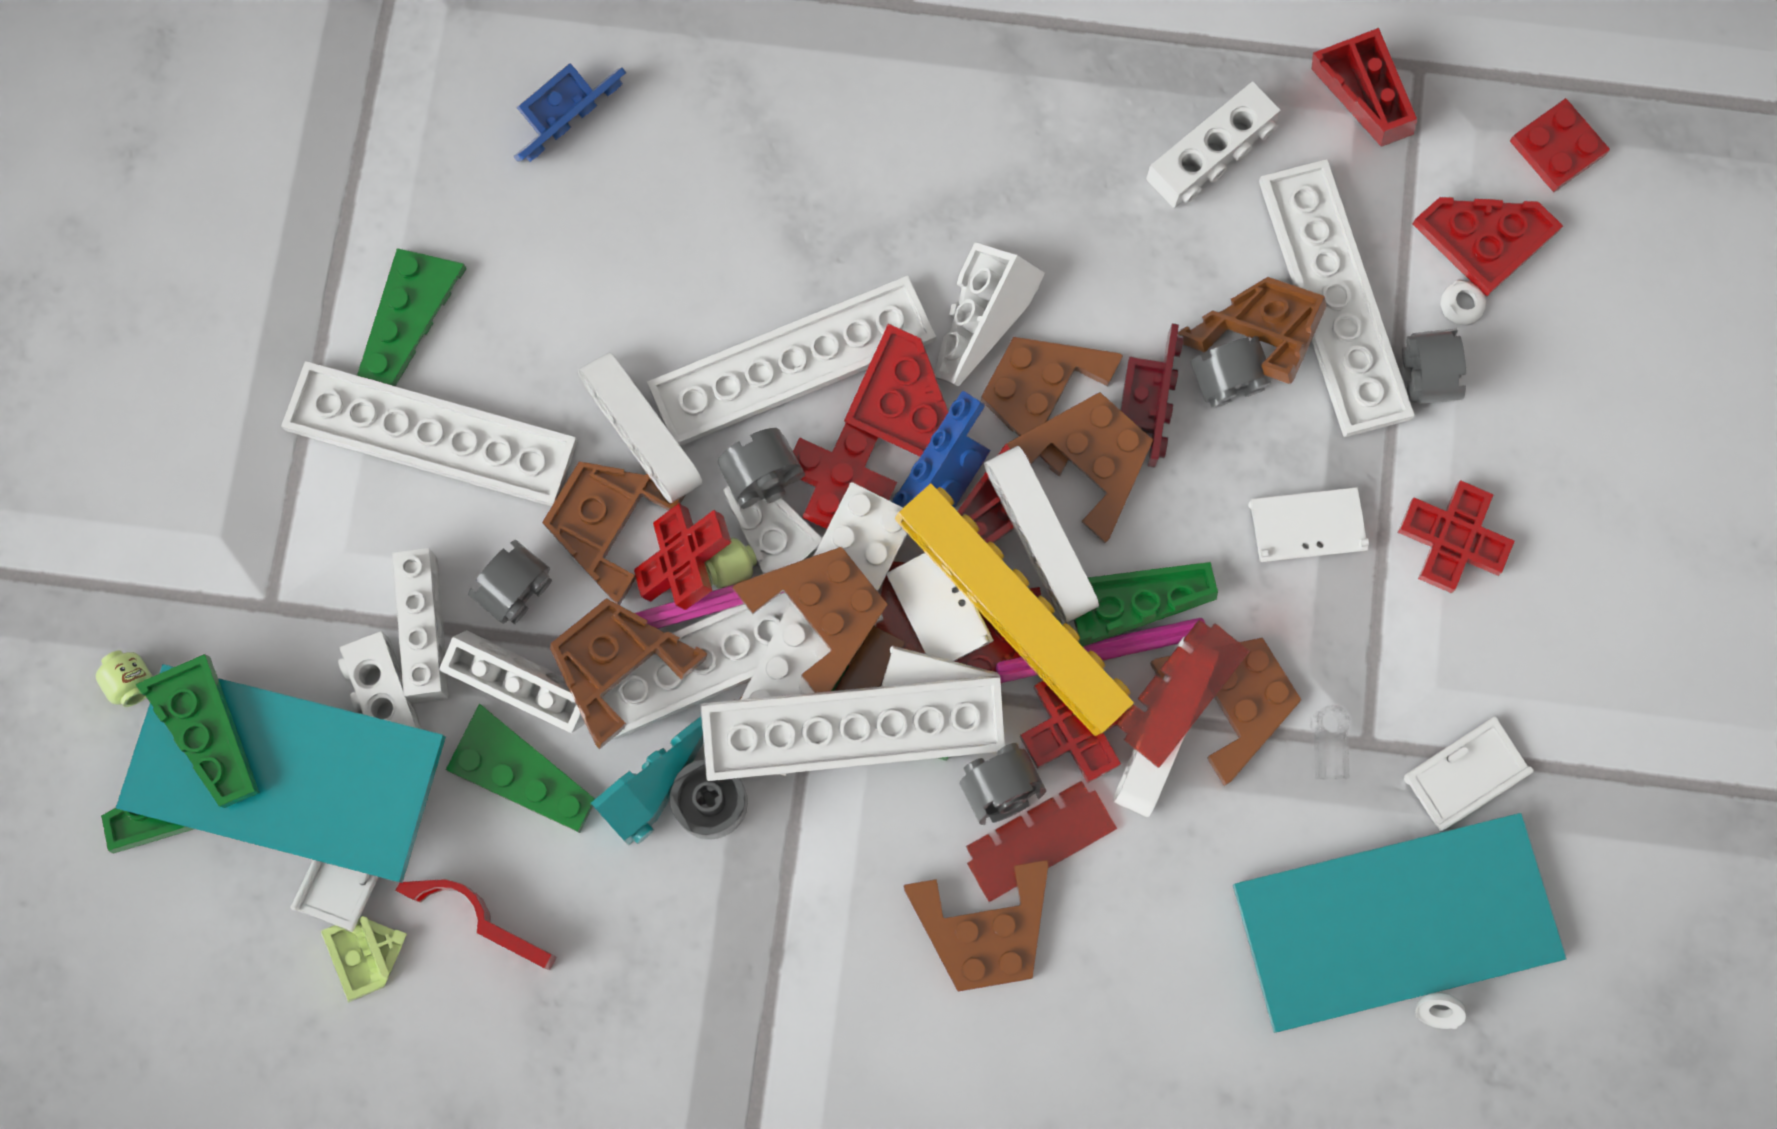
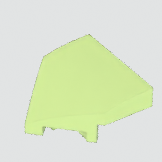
[321,916,407,1003]

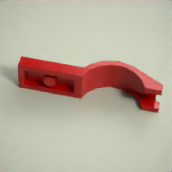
[395,879,557,970]

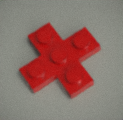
[793,423,897,529]
[1397,480,1515,593]
[634,503,732,610]
[1020,681,1135,783]

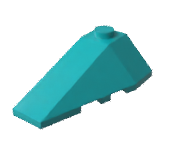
[591,716,704,845]

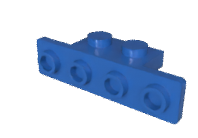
[513,63,627,162]
[892,391,991,508]

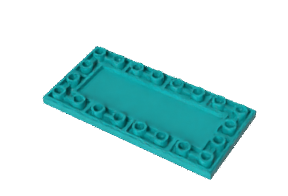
[116,664,446,883]
[1233,813,1567,1033]

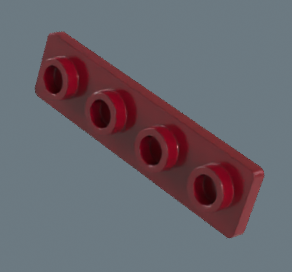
[1120,323,1183,468]

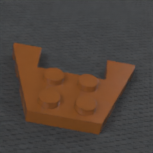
[1178,277,1327,384]
[981,337,1123,476]
[1001,392,1153,543]
[542,461,686,605]
[732,546,888,693]
[550,598,707,749]
[1150,638,1301,786]
[903,860,1048,992]

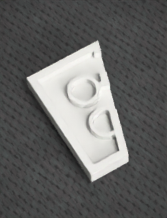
[723,485,822,574]

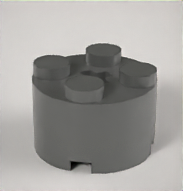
[1402,328,1466,404]
[1190,336,1271,409]
[718,428,805,509]
[468,540,552,624]
[959,743,1046,825]
[670,760,748,839]

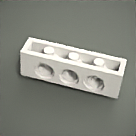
[1146,81,1281,208]
[392,548,449,704]
[439,630,585,733]
[338,631,437,772]

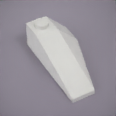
[934,242,1045,386]

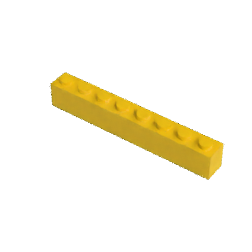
[894,483,1134,736]

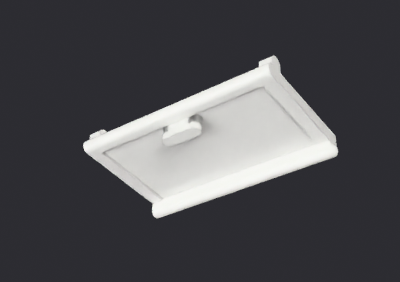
[1248,487,1369,562]
[887,553,994,661]
[882,646,1000,686]
[1404,716,1534,832]
[291,860,378,932]

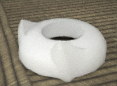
[1441,279,1486,325]
[1415,993,1466,1029]

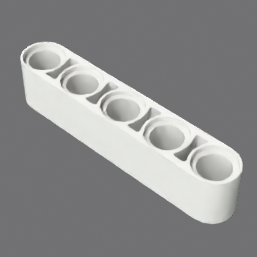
[578,352,702,503]
[984,446,1099,623]
[1113,637,1218,817]

